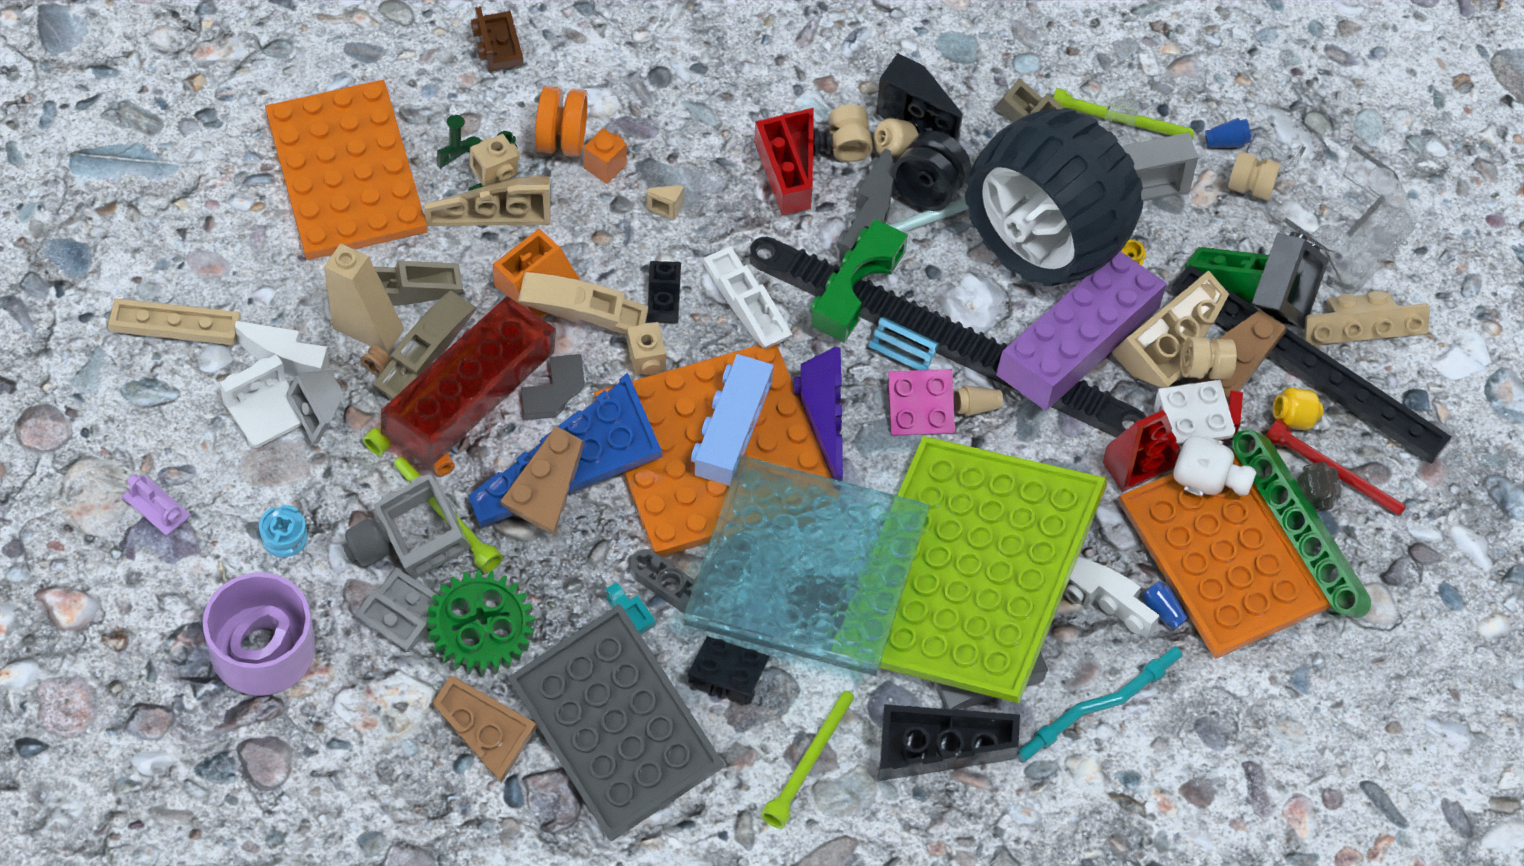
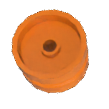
[535,85,588,158]

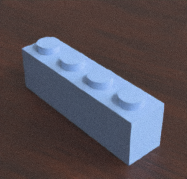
[691,354,774,487]

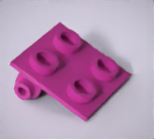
[887,369,955,436]

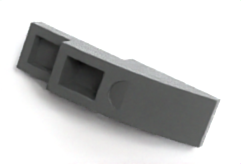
[837,148,893,262]

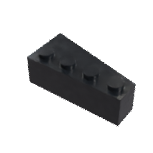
[878,704,1020,781]

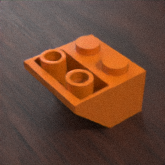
[492,228,581,323]

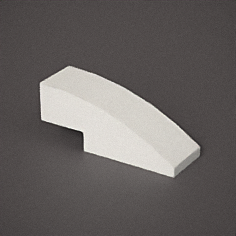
[235,321,330,377]

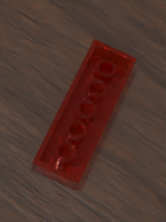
[381,296,556,468]

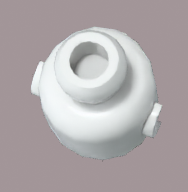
[1173,435,1257,496]

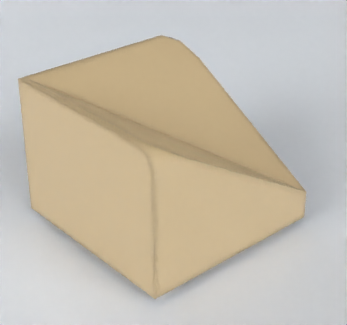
[647,185,685,219]

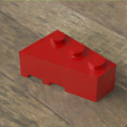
[754,108,814,216]

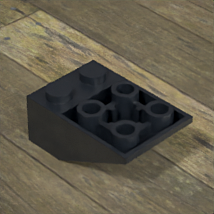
[876,53,963,143]

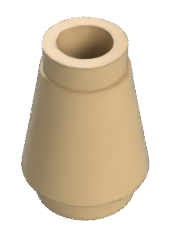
[954,385,1003,417]

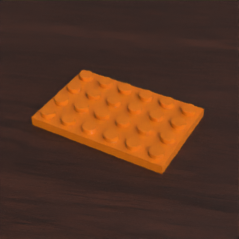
[265,79,428,260]
[1118,448,1331,659]

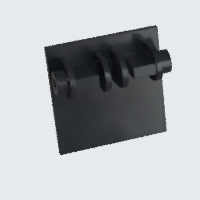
[687,636,770,705]

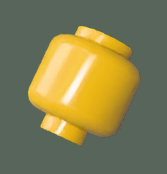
[1273,387,1323,431]

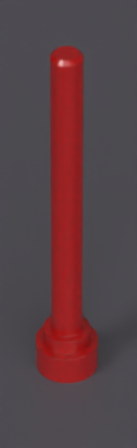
[1266,419,1406,516]

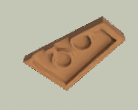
[500,426,584,537]
[433,675,537,784]

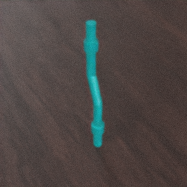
[1017,646,1183,762]

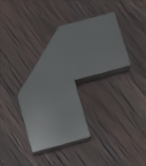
[521,354,585,420]

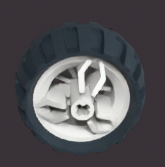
[965,108,1144,286]

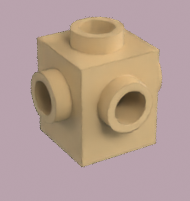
[470,134,520,187]

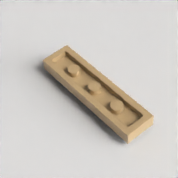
[108,298,241,345]

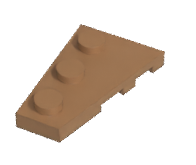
[1192,310,1286,401]

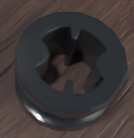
[813,127,831,155]

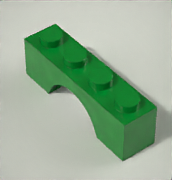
[810,219,908,343]

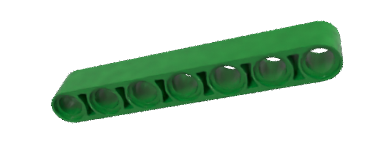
[1232,429,1371,618]

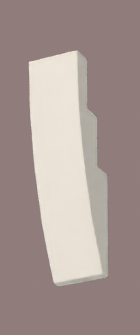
[703,246,793,350]

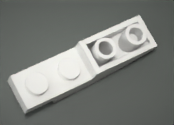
[1064,557,1160,639]

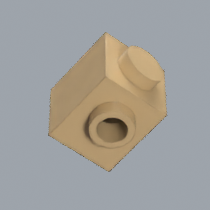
[627,322,666,376]

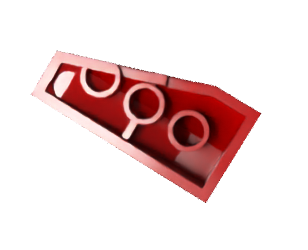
[1103,410,1181,492]

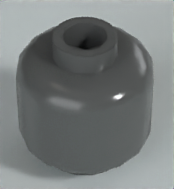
[342,518,392,567]

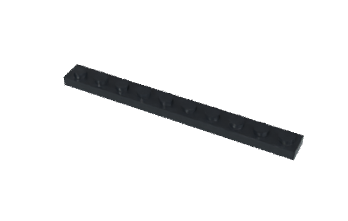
[1170,265,1452,464]

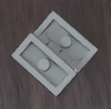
[354,567,438,651]

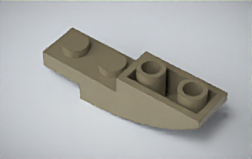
[373,290,477,405]

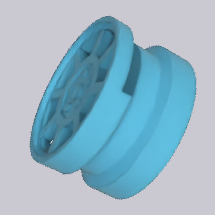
[259,505,308,558]

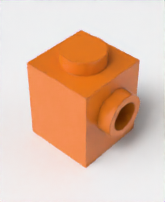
[583,128,627,184]

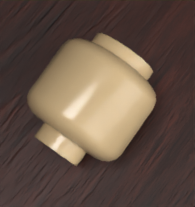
[873,118,918,159]

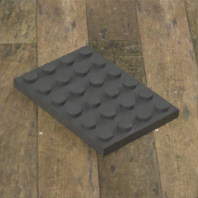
[507,604,726,842]

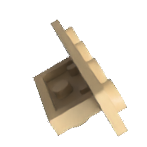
[1304,291,1430,345]

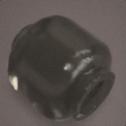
[1296,462,1342,512]

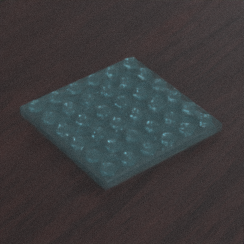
[683,455,930,676]

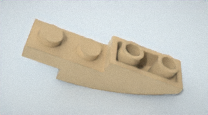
[518,272,648,335]

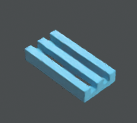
[868,317,940,370]

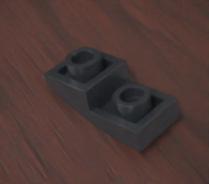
[647,261,681,323]

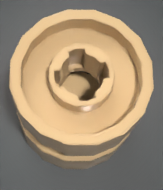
[828,104,873,162]
[1228,151,1281,201]
[1180,336,1237,380]

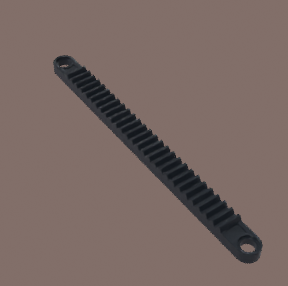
[750,237,1147,438]

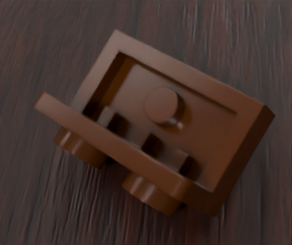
[470,6,524,72]

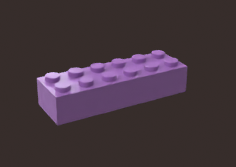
[996,251,1167,411]

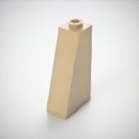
[324,243,404,354]

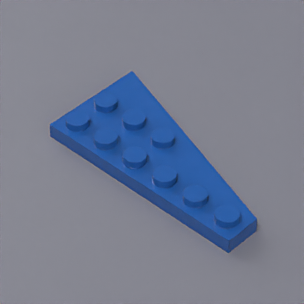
[468,372,663,528]

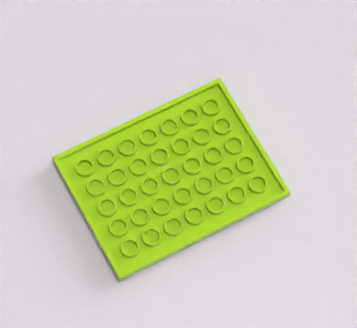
[830,436,1107,704]

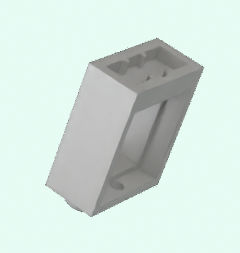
[1122,132,1198,201]
[374,473,472,579]

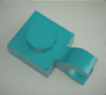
[605,582,656,635]

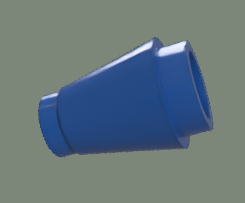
[1205,117,1251,148]
[1140,581,1188,631]

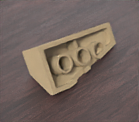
[424,175,551,226]
[1112,270,1229,388]

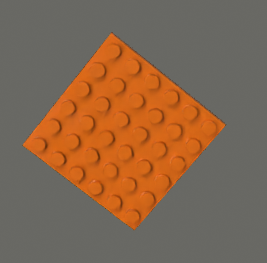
[594,344,840,557]

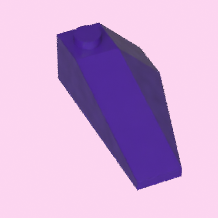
[794,347,843,491]

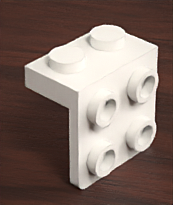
[219,354,303,448]
[1153,380,1235,446]

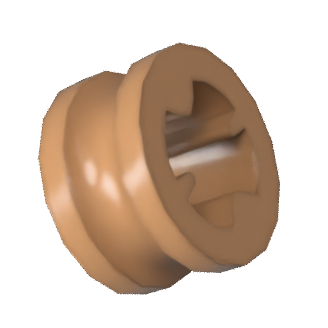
[360,345,392,377]

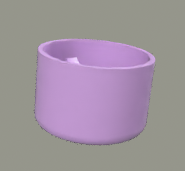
[203,573,316,696]

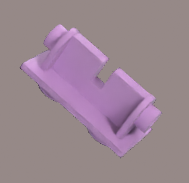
[122,474,191,537]

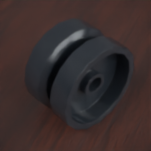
[891,131,972,211]

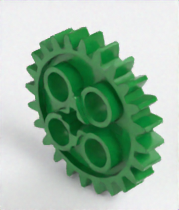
[426,570,535,676]

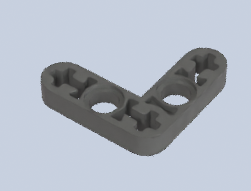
[630,540,752,619]

